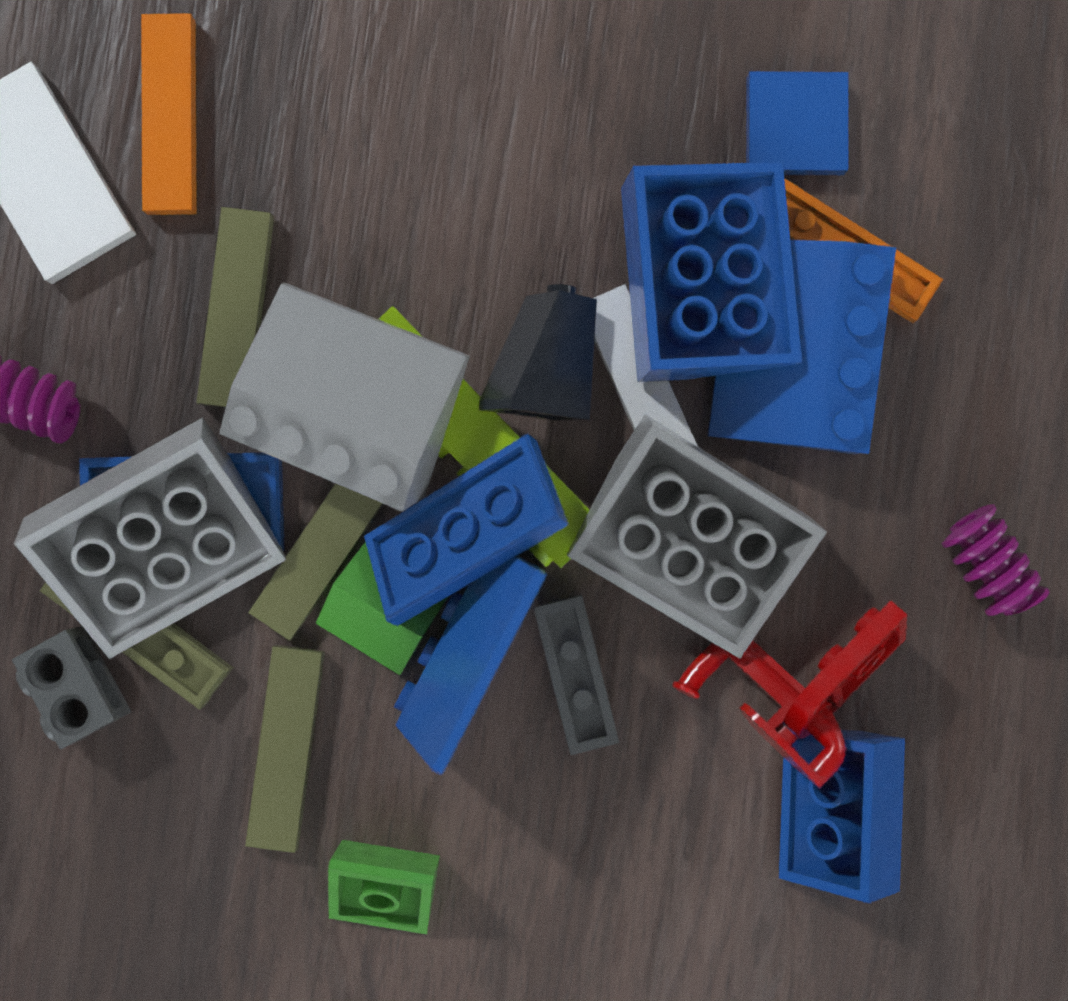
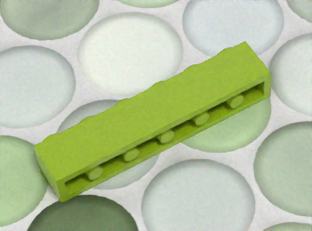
[378,306,589,568]

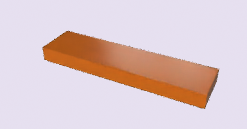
[141,13,197,215]
[784,178,943,323]

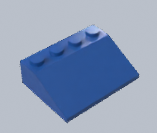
[621,162,802,382]
[707,240,896,454]
[394,555,546,775]

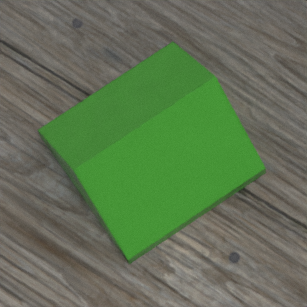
[316,542,449,675]
[328,840,440,934]

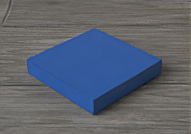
[746,71,848,175]

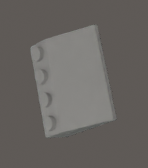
[219,283,470,512]
[567,414,827,658]
[14,417,286,659]

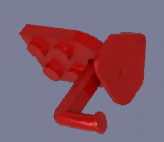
[672,600,907,788]

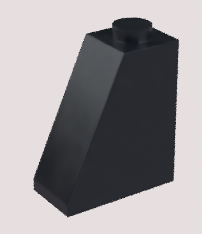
[479,284,597,421]

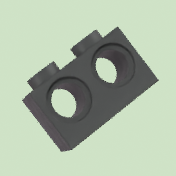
[11,626,131,750]

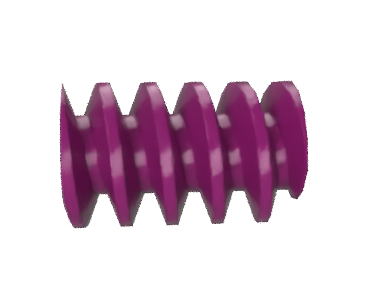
[0,355,81,444]
[941,504,1050,616]

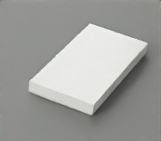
[0,61,137,284]

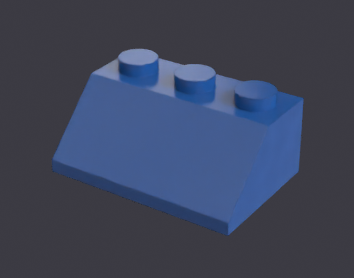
[779,728,905,903]

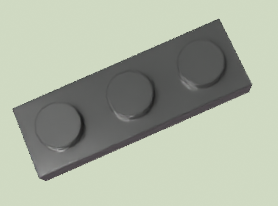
[533,595,619,755]

